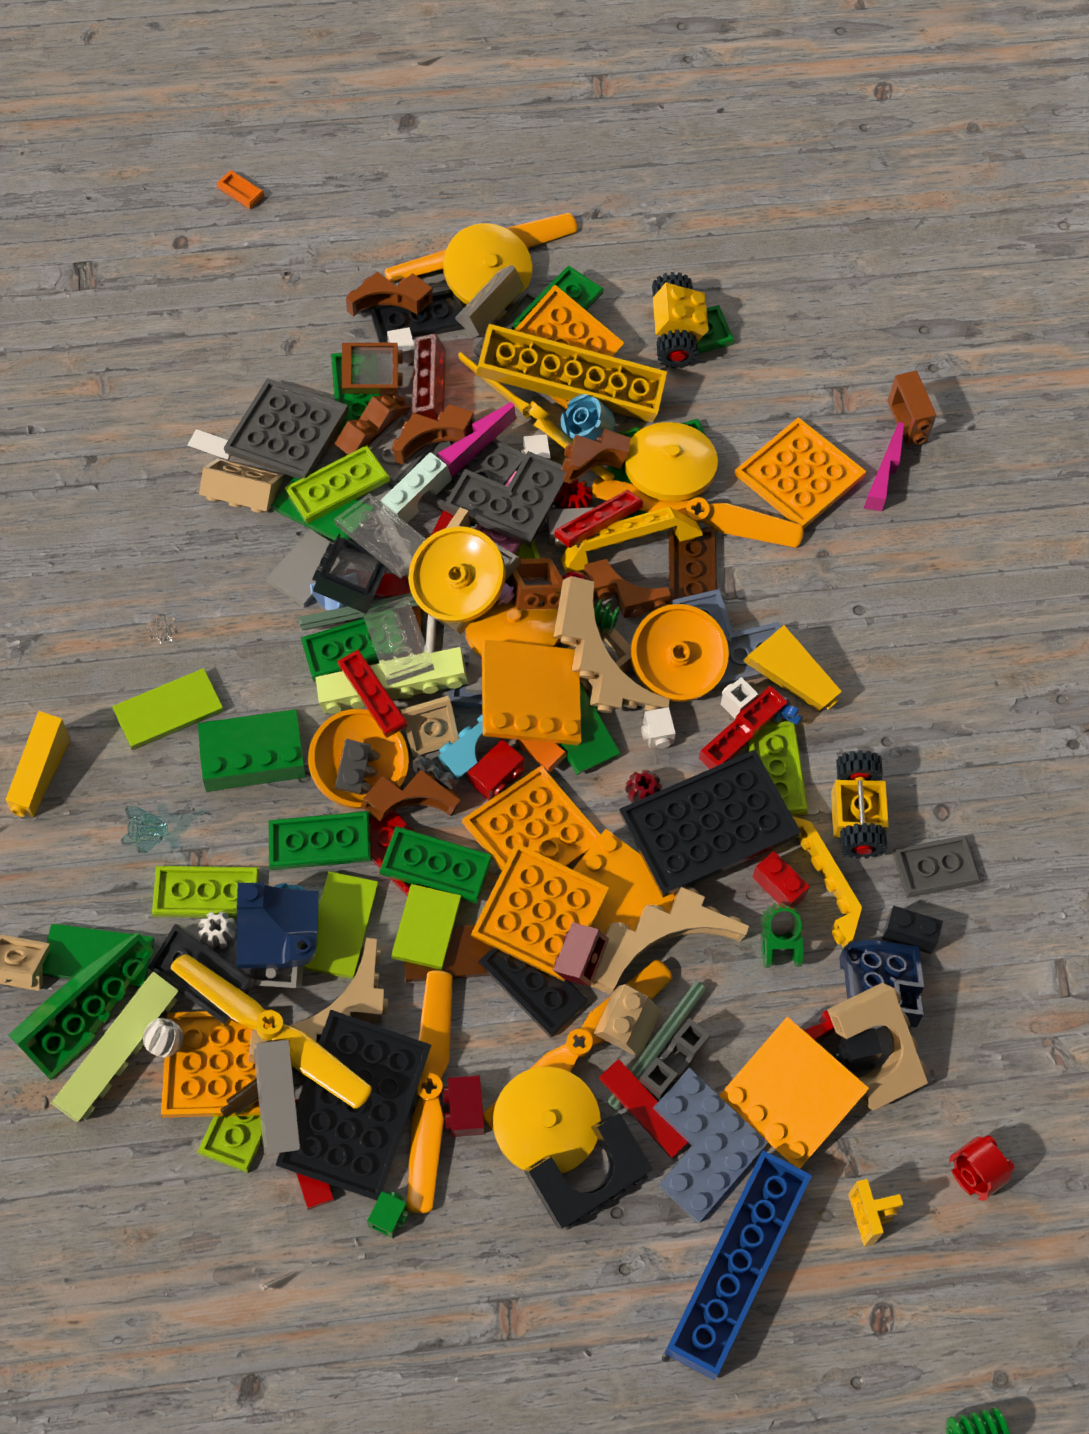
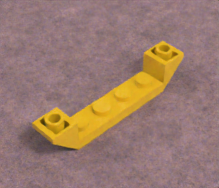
[560,507,702,574]
[792,816,862,948]

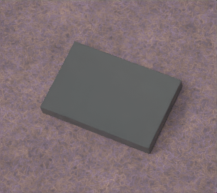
[892,835,981,898]

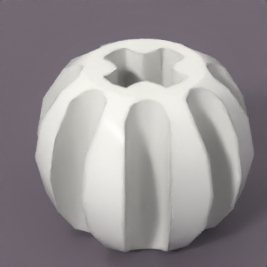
[198,911,237,950]
[143,1018,184,1057]

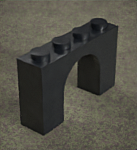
[523,1113,653,1230]

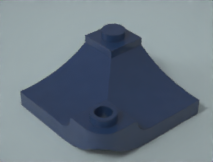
[236,883,319,969]
[839,940,924,1027]

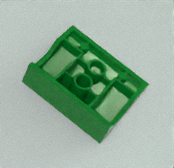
[198,709,306,792]

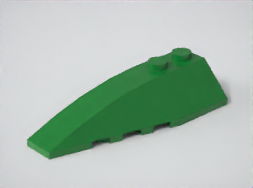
[8,932,155,1080]

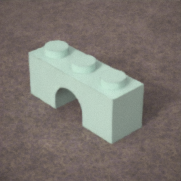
[381,452,452,527]

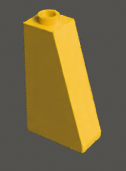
[743,625,842,711]
[6,711,71,818]

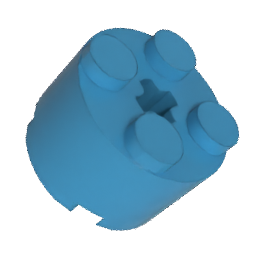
[561,394,615,441]

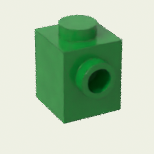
[367,1191,409,1239]

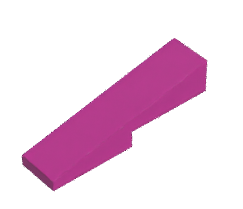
[438,402,516,478]
[864,422,904,511]

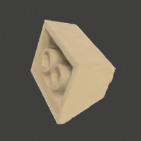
[199,458,284,513]

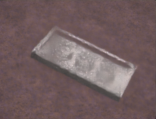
[334,493,426,578]
[362,596,435,686]

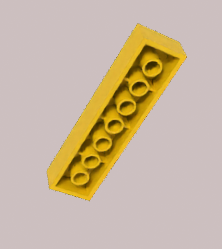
[475,324,667,423]

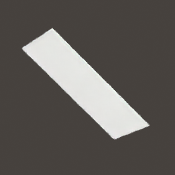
[187,429,230,460]

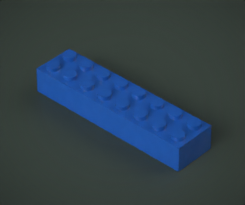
[664,1150,812,1380]

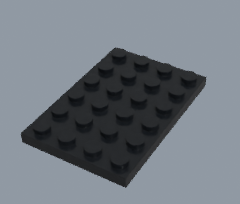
[619,750,801,898]
[275,1009,431,1201]

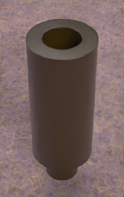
[220,1078,259,1118]

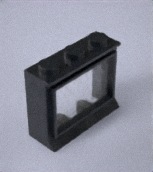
[312,534,393,614]

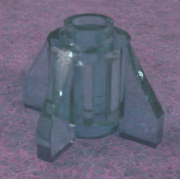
[121,806,168,853]

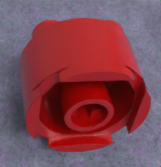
[949,1135,1015,1201]

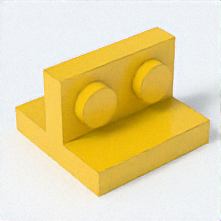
[848,1179,903,1247]

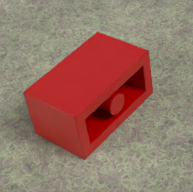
[468,739,524,800]
[752,851,810,913]

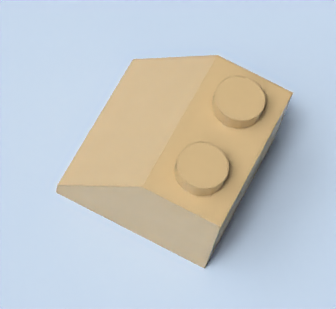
[594,984,661,1058]

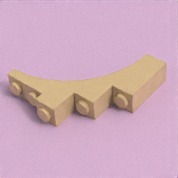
[554,576,670,713]
[591,887,749,995]
[248,938,388,1063]

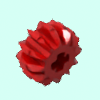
[554,479,593,509]

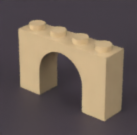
[827,983,928,1111]

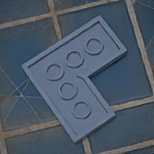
[672,589,781,688]
[653,1068,768,1223]

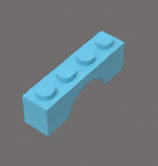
[437,714,483,781]

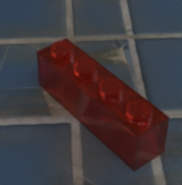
[412,333,446,421]

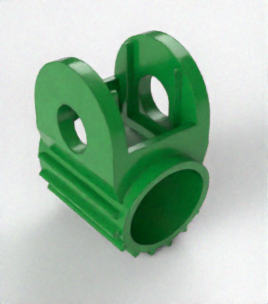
[760,903,803,968]

